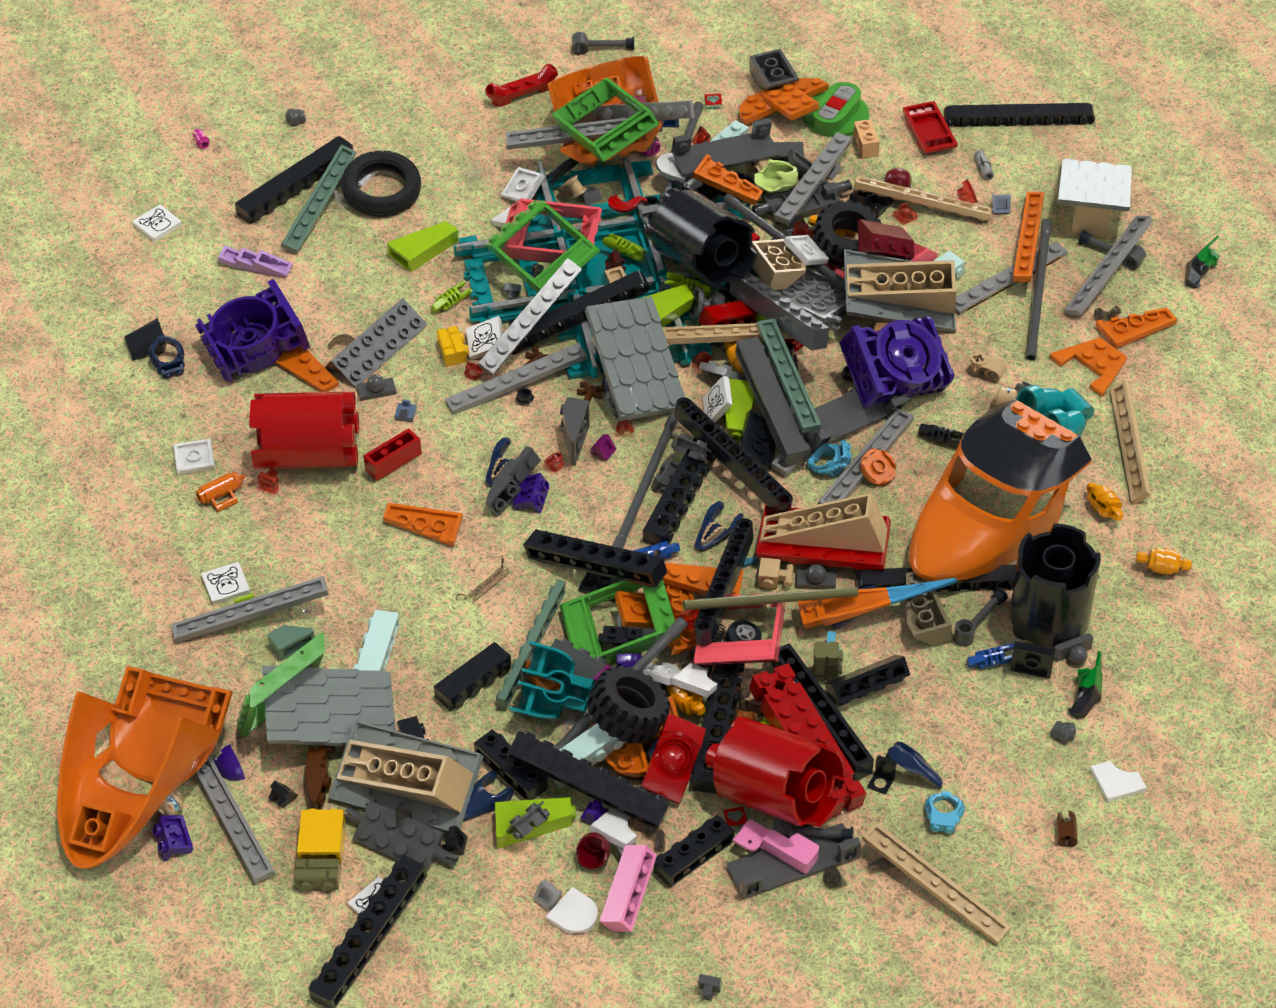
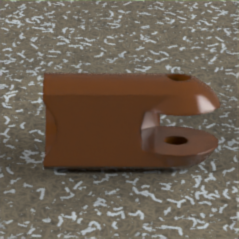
[1056,810,1078,847]

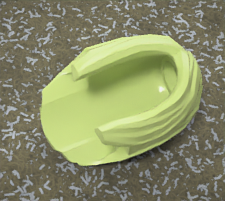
[753,159,798,193]

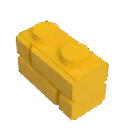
[436,326,469,367]

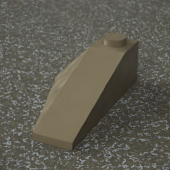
[906,572,952,646]

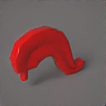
[608,194,647,213]

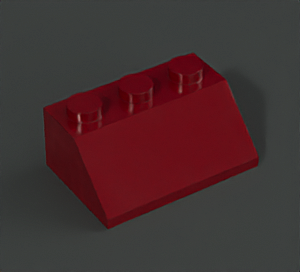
[858,219,915,260]

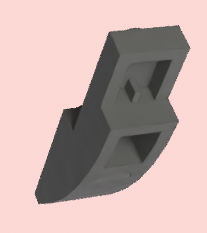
[485,446,541,517]

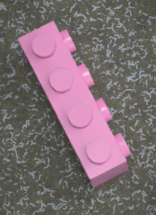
[600,845,657,932]

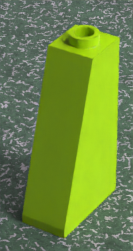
[387,221,459,272]
[643,284,694,327]
[724,378,756,442]
[495,797,576,848]

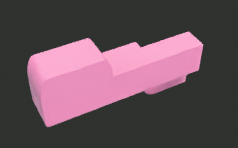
[733,819,819,874]

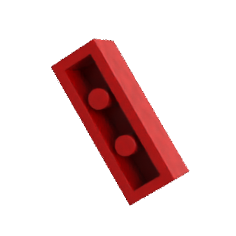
[698,301,757,326]
[363,428,422,481]

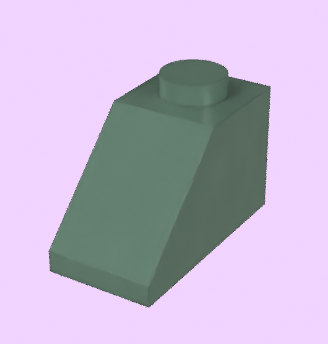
[267,625,315,661]

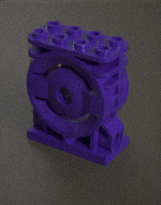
[195,278,310,382]
[839,316,954,409]

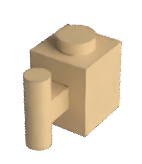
[758,558,794,590]

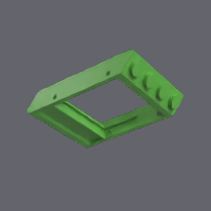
[551,77,659,162]
[485,200,600,293]
[560,579,680,665]
[236,633,325,737]

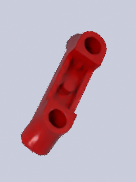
[485,64,558,107]

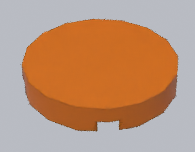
[860,448,896,485]

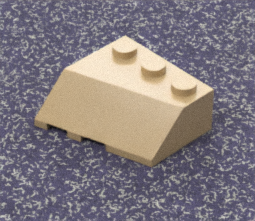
[752,239,806,290]

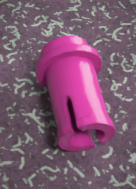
[192,129,210,149]

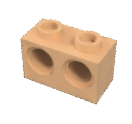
[854,119,880,158]

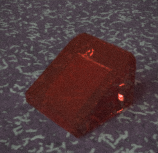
[692,126,711,145]

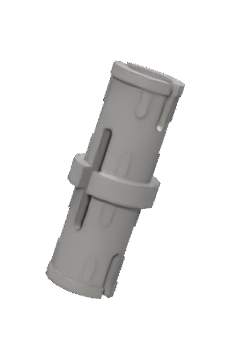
[974,150,994,181]

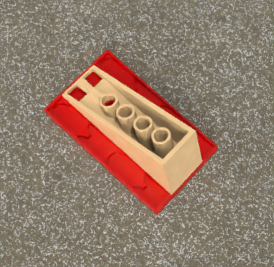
[756,493,891,570]

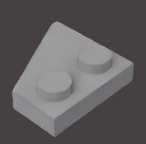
[698,360,747,381]

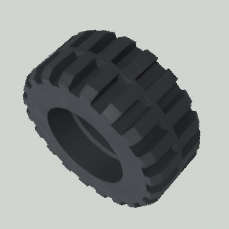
[813,200,881,269]
[587,666,670,744]

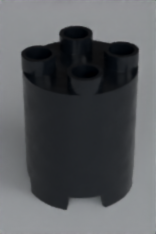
[645,188,758,288]
[1010,524,1101,648]

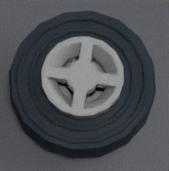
[726,620,762,642]

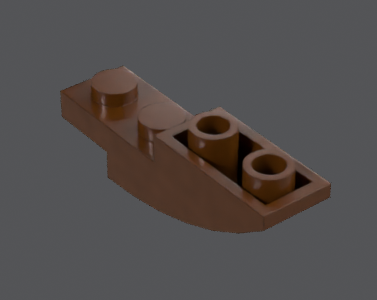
[305,745,335,810]

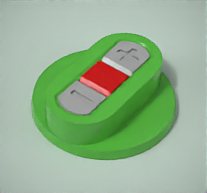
[803,82,869,137]

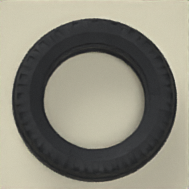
[342,150,421,217]

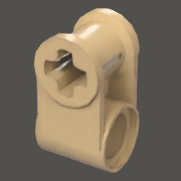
[558,175,587,200]
[968,352,1006,383]

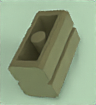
[813,642,843,681]
[294,859,341,892]

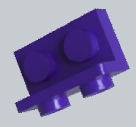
[513,473,550,513]
[152,815,193,861]

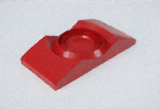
[902,101,958,154]
[641,713,706,804]

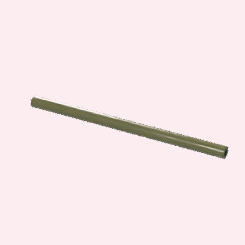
[683,587,858,610]

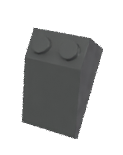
[749,49,799,89]
[560,397,590,466]

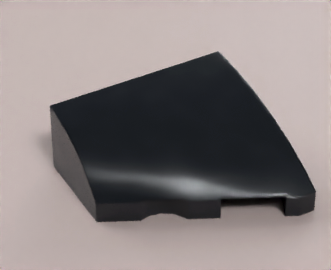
[849,190,894,217]

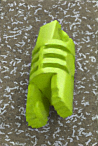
[602,234,646,261]
[665,271,711,298]
[430,280,473,314]

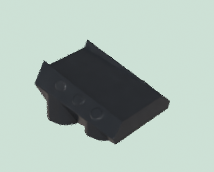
[124,318,167,361]

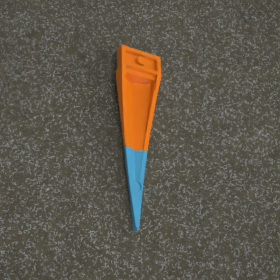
[797,578,957,629]

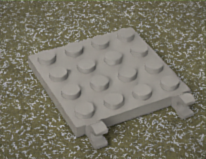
[775,266,846,331]

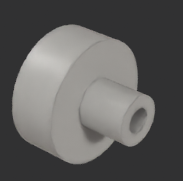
[503,283,522,299]

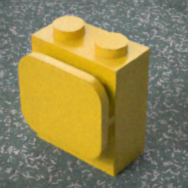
[297,809,345,864]

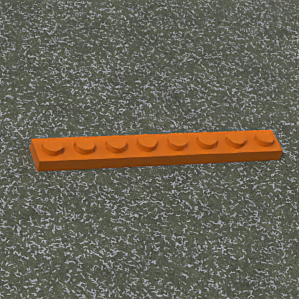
[1013,192,1045,283]

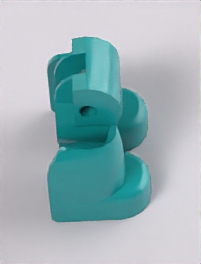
[1016,385,1095,438]
[509,641,595,721]

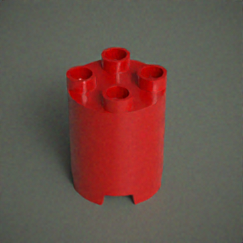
[249,392,359,469]
[705,716,846,827]

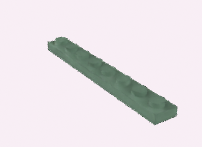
[281,145,357,254]
[757,318,821,433]
[496,579,566,711]

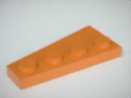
[692,154,763,206]
[1095,308,1177,348]
[274,346,339,392]
[383,502,463,547]
[663,563,744,596]

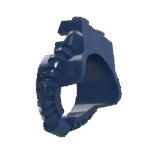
[149,334,185,379]

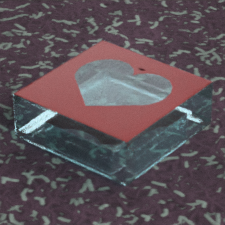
[704,94,722,109]
[723,806,748,830]

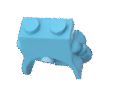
[807,440,852,477]
[924,791,965,834]

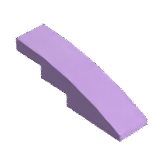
[217,245,293,278]

